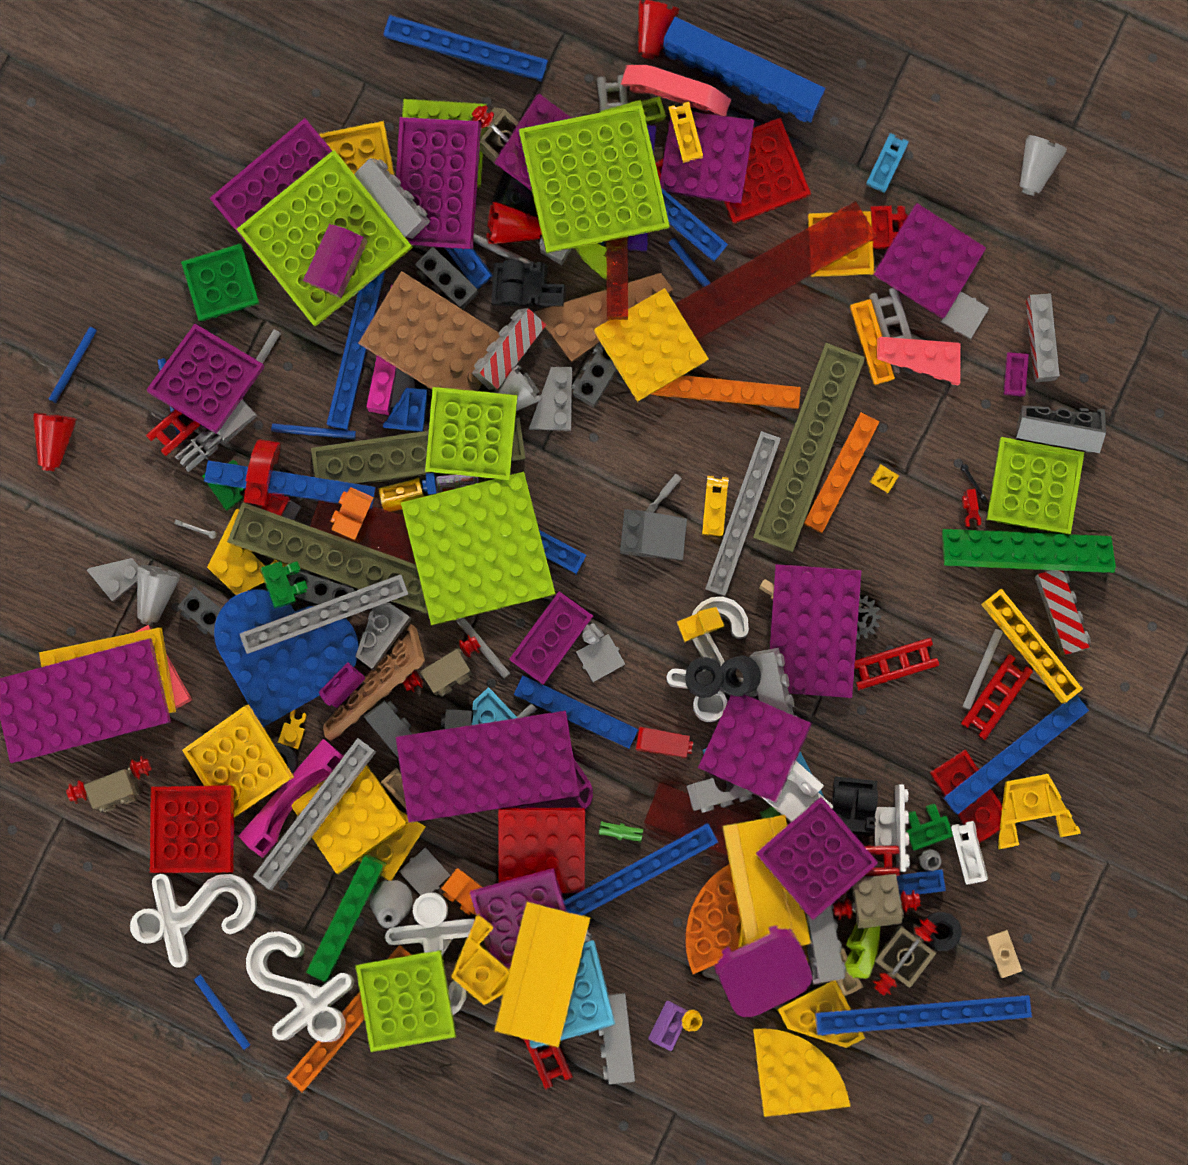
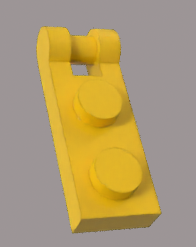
[669,101,703,163]
[702,476,729,536]

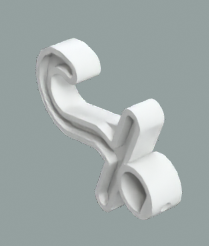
[666,597,758,722]
[130,874,257,967]
[385,892,475,1015]
[246,932,354,1042]

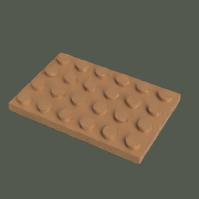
[358,271,500,391]

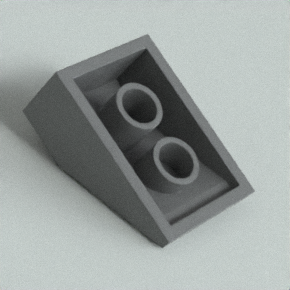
[620,509,687,561]

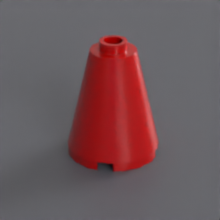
[638,0,679,60]
[486,202,542,244]
[33,413,76,471]

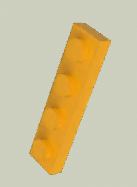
[850,299,895,385]

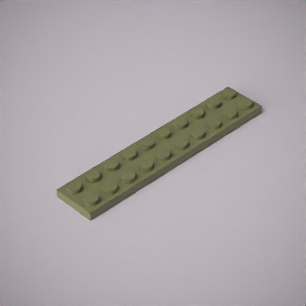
[753,343,865,553]
[311,418,526,484]
[227,502,428,614]

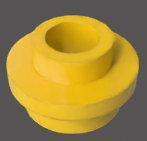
[682,1010,703,1031]

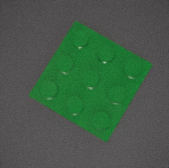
[181,244,260,322]

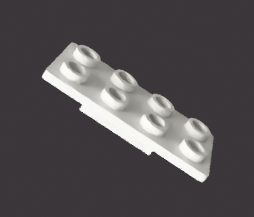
[761,761,833,823]
[874,785,909,872]

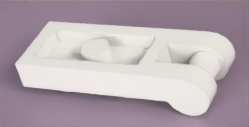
[952,821,988,885]

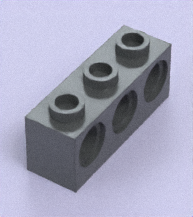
[415,247,478,310]
[572,342,617,409]
[289,569,355,605]
[178,587,221,642]

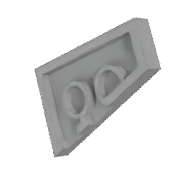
[529,367,572,431]
[356,602,411,670]

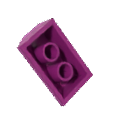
[303,224,368,298]

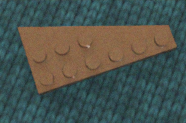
[535,273,673,363]
[323,624,425,742]

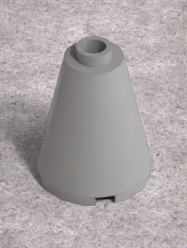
[1020,135,1067,196]
[492,365,543,411]
[137,565,180,625]
[370,880,413,928]

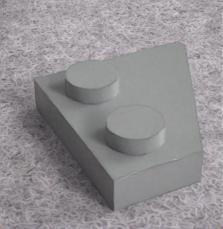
[87,558,139,602]

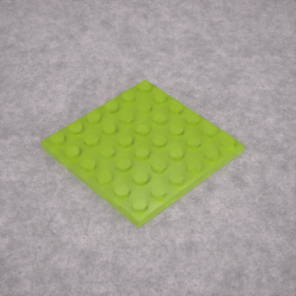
[519,104,670,253]
[237,150,413,327]
[401,472,555,626]

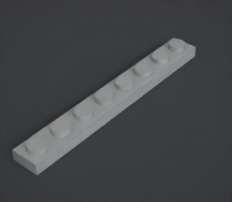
[705,431,781,597]
[240,574,408,654]
[253,738,376,890]

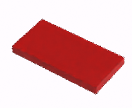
[929,749,1002,843]

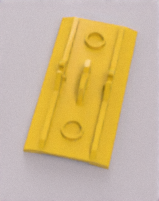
[723,815,811,945]
[494,902,590,1047]

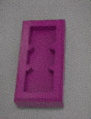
[1003,352,1029,397]

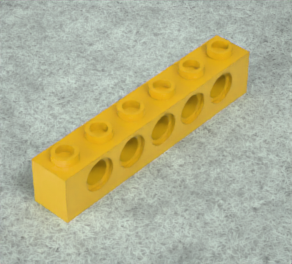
[981,589,1083,704]

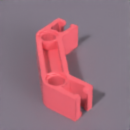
[621,65,731,116]

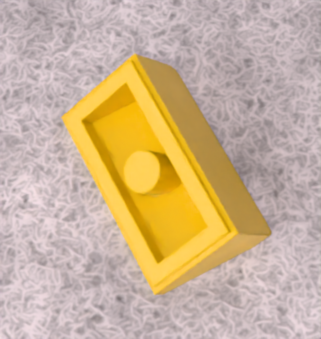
[378,478,424,513]

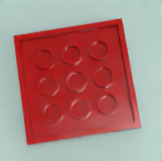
[724,118,811,224]
[150,785,234,873]
[498,808,585,893]

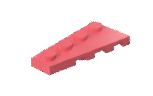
[877,337,960,386]

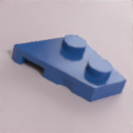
[383,388,428,432]

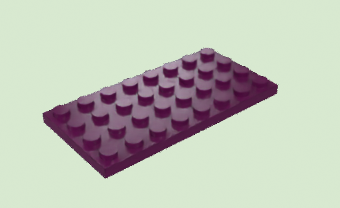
[0,639,171,763]
[396,711,579,823]

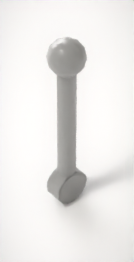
[174,520,217,539]

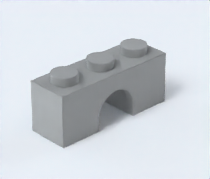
[687,778,755,813]

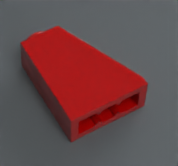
[636,727,693,758]

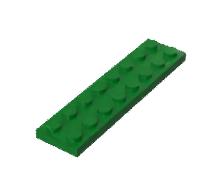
[942,529,1116,573]

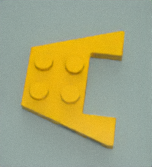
[207,508,288,595]
[998,774,1081,849]
[451,914,509,1005]

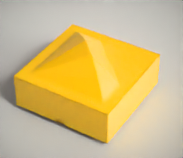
[869,464,899,493]

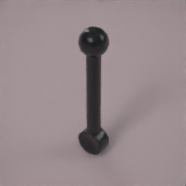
[960,464,987,503]

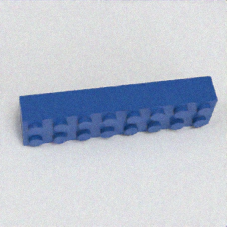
[663,17,825,122]

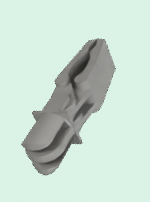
[175,399,257,472]

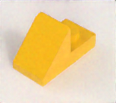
[677,607,724,642]

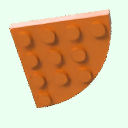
[685,864,742,974]

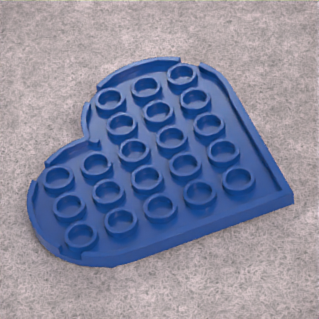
[214,590,359,727]

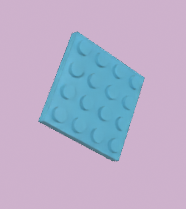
[529,940,616,1049]

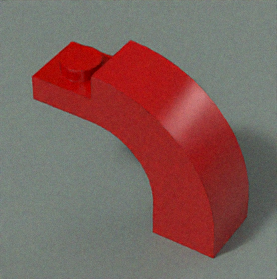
[243,439,281,506]

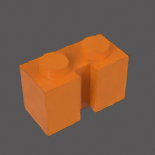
[330,487,374,540]
[441,868,482,916]

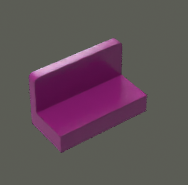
[318,662,365,708]

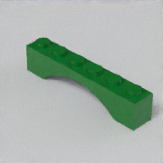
[306,854,387,982]

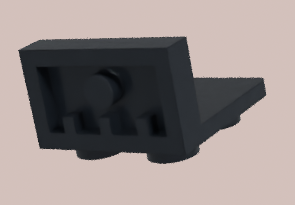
[491,170,538,217]

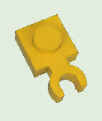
[278,710,307,750]

